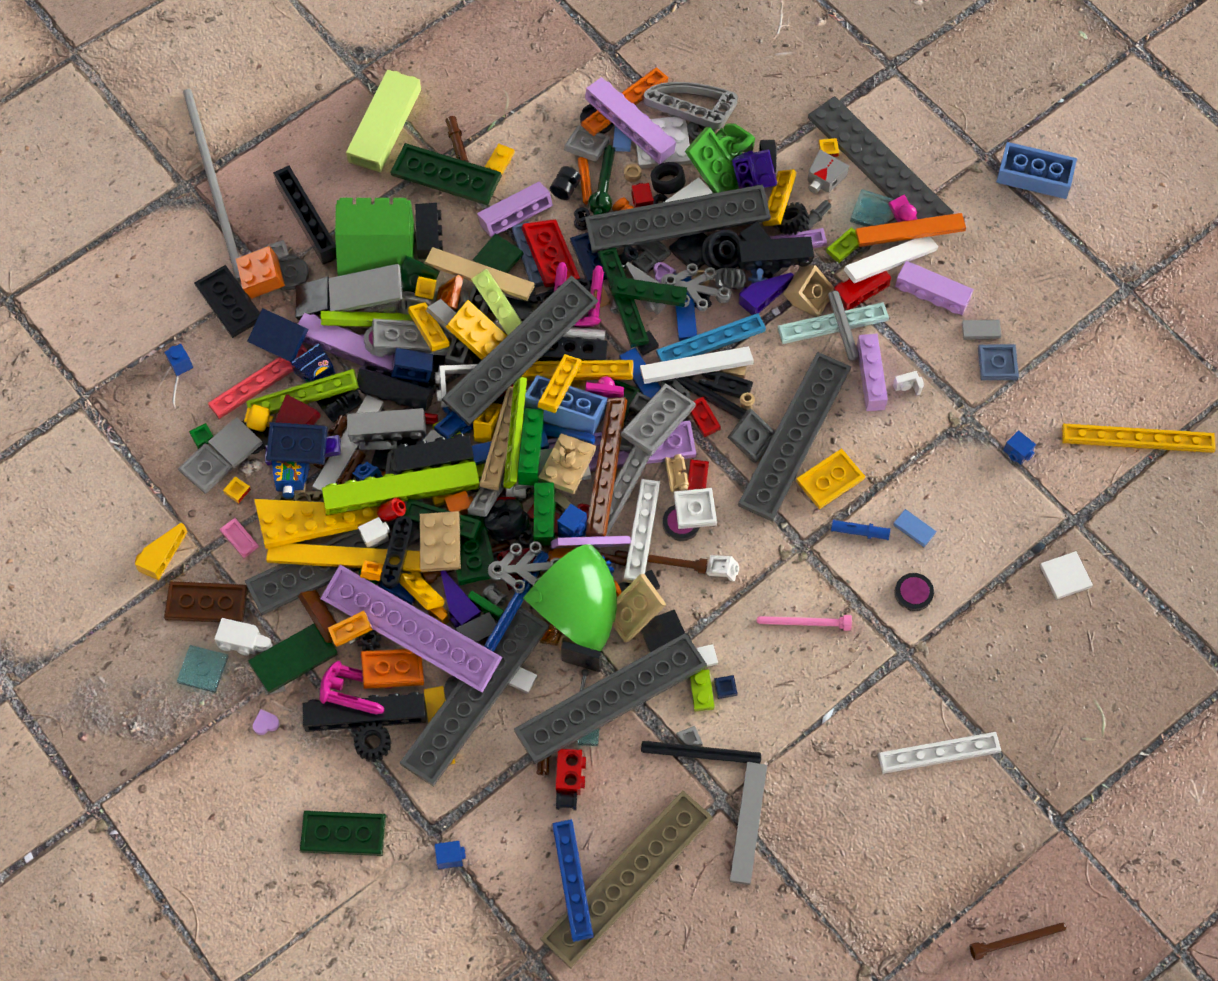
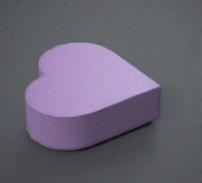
[654,262,676,283]
[253,710,280,735]

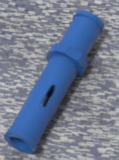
[831,519,890,540]

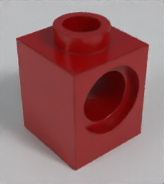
[631,183,654,208]

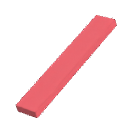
[208,344,313,419]

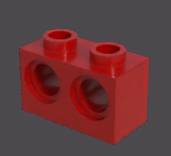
[556,749,586,795]

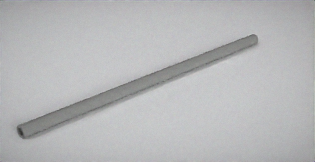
[183,89,241,282]

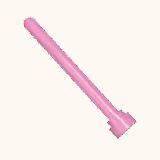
[756,615,852,631]

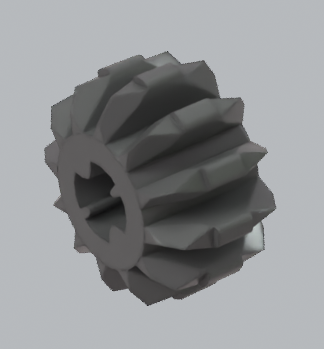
[715,268,746,289]

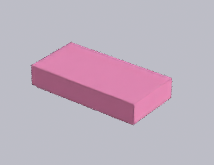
[220,518,259,559]

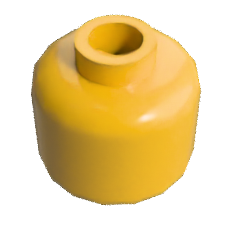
[244,405,273,432]

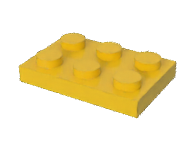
[445,300,507,360]
[796,448,865,510]

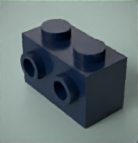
[391,348,433,383]

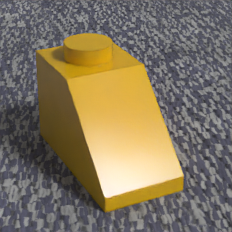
[473,403,502,443]

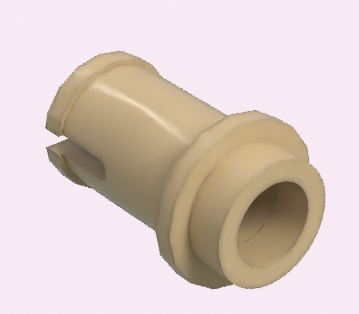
[740,392,755,410]

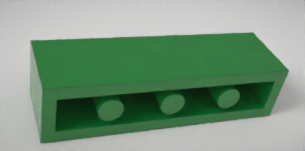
[518,408,544,486]

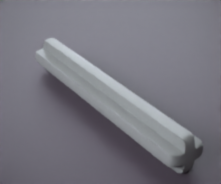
[828,291,859,361]

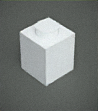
[358,517,390,548]

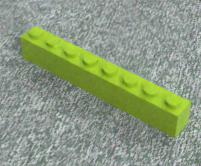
[322,460,479,515]

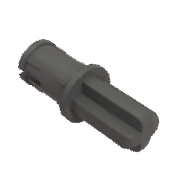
[804,200,831,230]

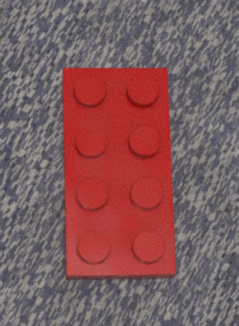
[521,219,580,288]

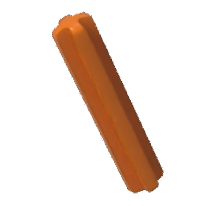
[578,157,592,205]

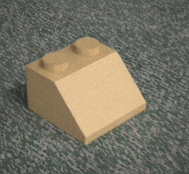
[783,265,834,317]

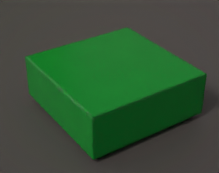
[189,423,214,449]

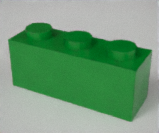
[534,482,555,545]

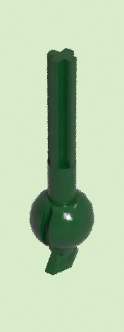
[588,145,615,215]

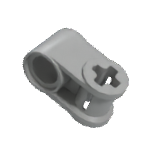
[399,291,436,314]

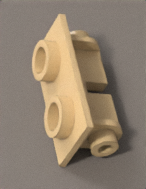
[665,454,689,493]

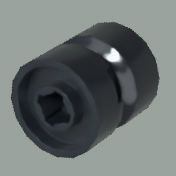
[550,166,581,200]

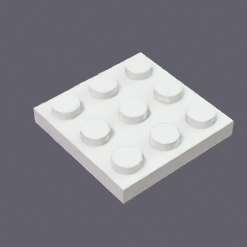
[636,117,692,169]

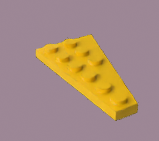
[254,499,378,549]

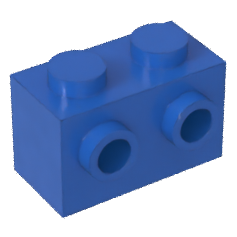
[557,504,587,538]

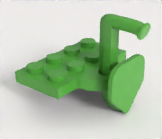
[684,123,755,193]

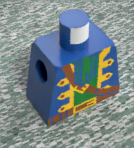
[272,461,310,499]

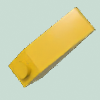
[135,523,187,580]

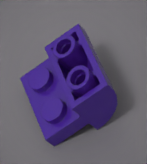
[732,150,777,189]

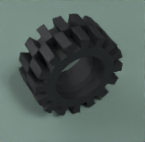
[777,202,810,235]
[354,722,392,762]

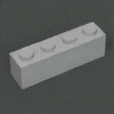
[347,408,426,443]

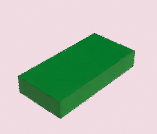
[468,591,504,622]

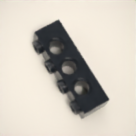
[538,336,607,361]

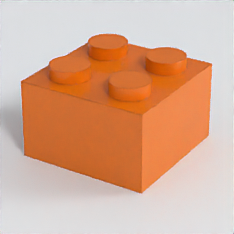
[236,246,285,299]

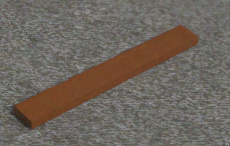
[585,397,627,537]

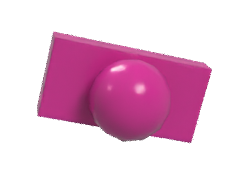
[888,194,917,222]
[586,376,624,399]

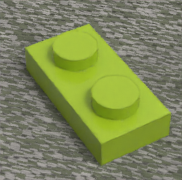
[826,227,859,263]
[690,669,715,712]

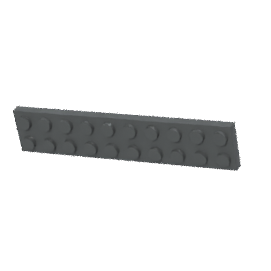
[808,96,954,219]
[585,185,771,253]
[442,275,598,426]
[738,352,851,522]
[245,499,424,616]
[400,607,549,787]
[514,633,707,764]

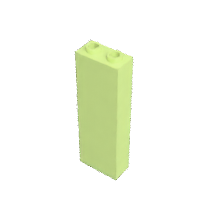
[346,70,421,173]

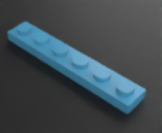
[656,313,766,362]

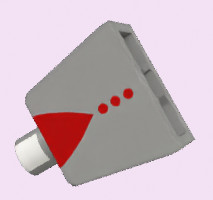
[808,150,849,194]

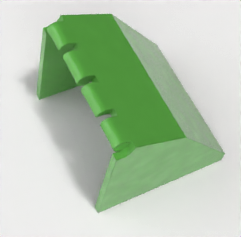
[335,198,415,276]

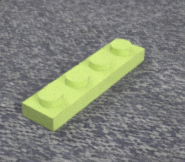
[471,269,522,335]

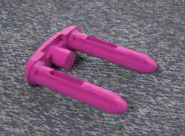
[554,262,604,327]
[319,661,393,714]

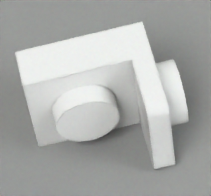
[893,371,924,395]
[706,555,739,581]

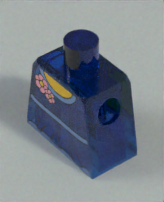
[291,343,336,383]

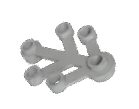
[661,263,731,311]
[488,542,560,593]

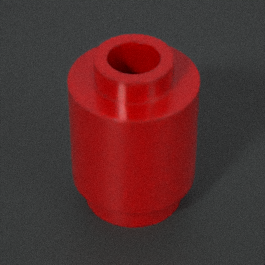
[377,498,406,522]

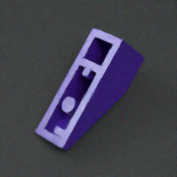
[739,273,794,315]
[440,570,481,628]

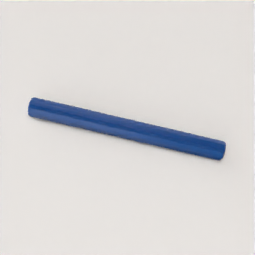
[484,551,549,651]

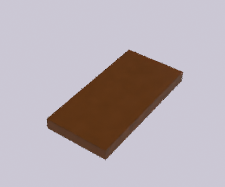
[164,581,248,623]

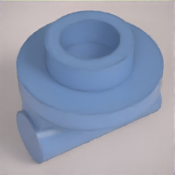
[748,268,766,284]

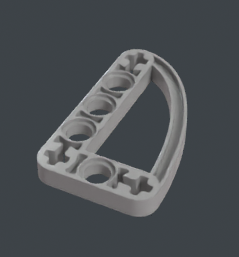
[643,82,738,130]

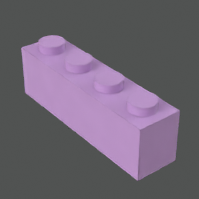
[477,182,553,237]
[895,261,974,315]
[856,334,888,411]

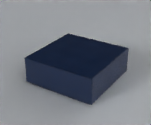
[714,675,738,699]

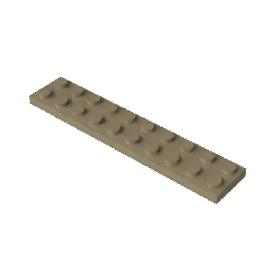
[540,791,713,969]

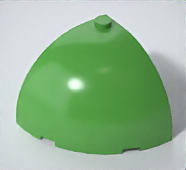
[523,544,617,651]

